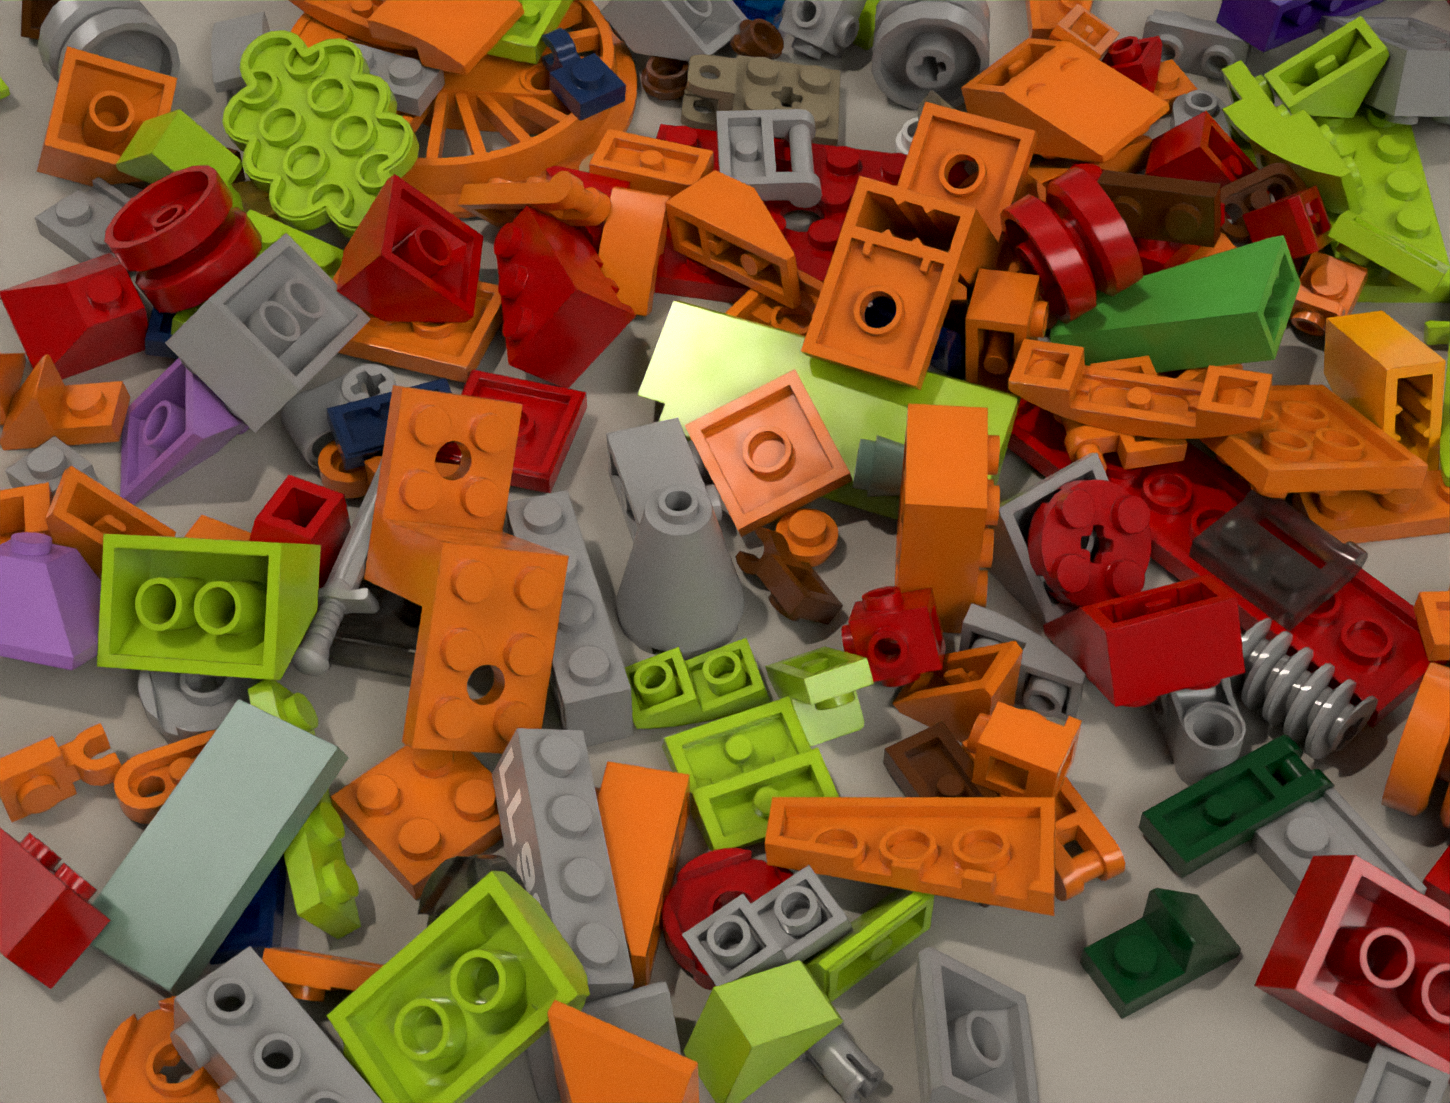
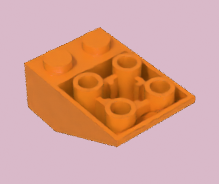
[961,38,1170,165]

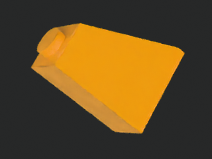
[1324,310,1446,471]

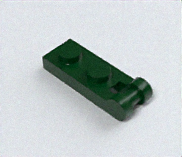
[1138,735,1335,878]

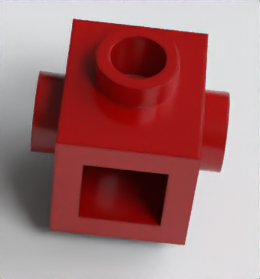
[841,586,946,687]

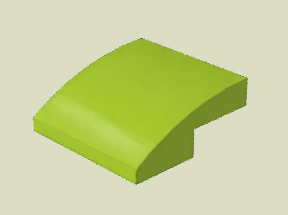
[662,696,839,851]

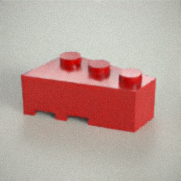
[493,205,636,388]

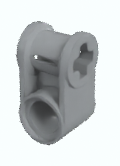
[281,364,397,470]
[1151,677,1246,786]

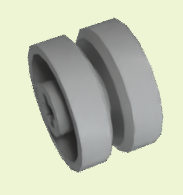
[38,0,181,83]
[872,0,990,110]

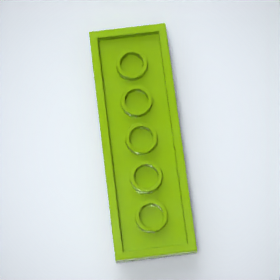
[1310,101,1450,303]

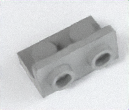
[1142,9,1253,81]

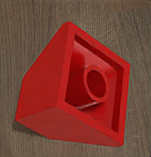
[336,174,484,323]
[0,253,149,380]

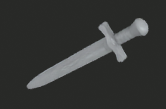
[291,459,382,676]

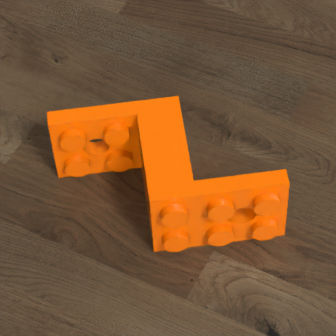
[801,102,1039,390]
[364,385,569,754]

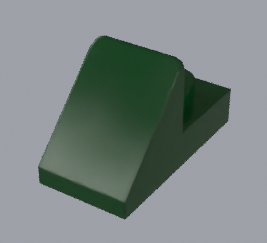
[1080,888,1241,1019]

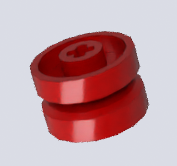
[104,165,262,313]
[1000,166,1143,324]

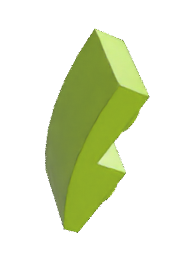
[624,637,771,729]

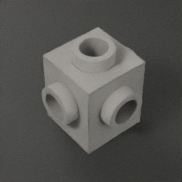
[778,0,867,60]

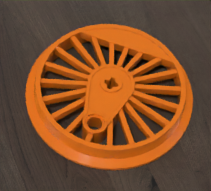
[290,0,638,218]

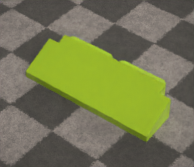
[637,300,1021,520]

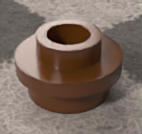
[641,56,688,101]

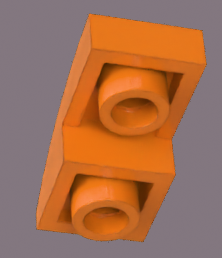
[598,187,671,316]

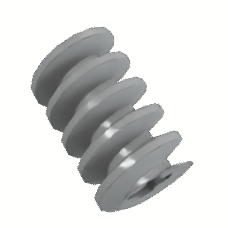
[1229,618,1378,759]

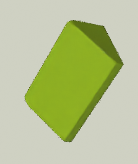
[802,889,935,1002]

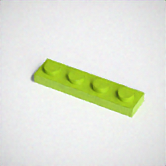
[247,679,361,939]

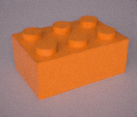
[895,403,1000,633]

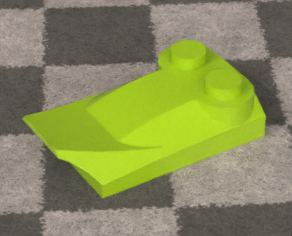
[326,871,591,1103]

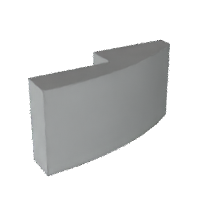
[211,11,270,95]
[959,603,1086,721]
[682,865,853,986]

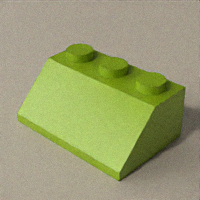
[97,534,321,680]

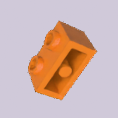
[965,268,1049,396]

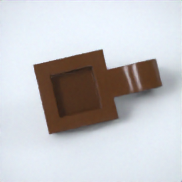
[735,527,843,625]

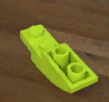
[1221,60,1363,215]

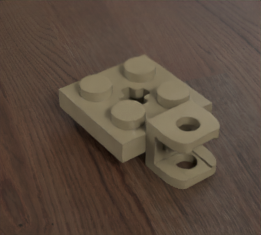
[680,54,841,146]

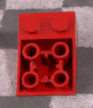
[1043,574,1245,707]

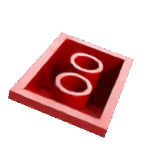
[1254,855,1450,1084]

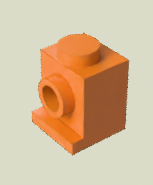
[966,701,1082,800]

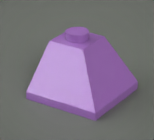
[120,358,249,505]
[0,532,101,671]

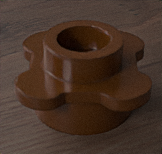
[730,19,784,60]

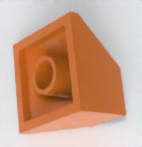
[37,46,178,186]
[547,1000,699,1103]

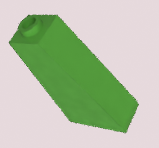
[1050,235,1301,373]

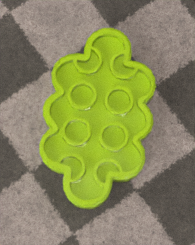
[222,30,419,238]

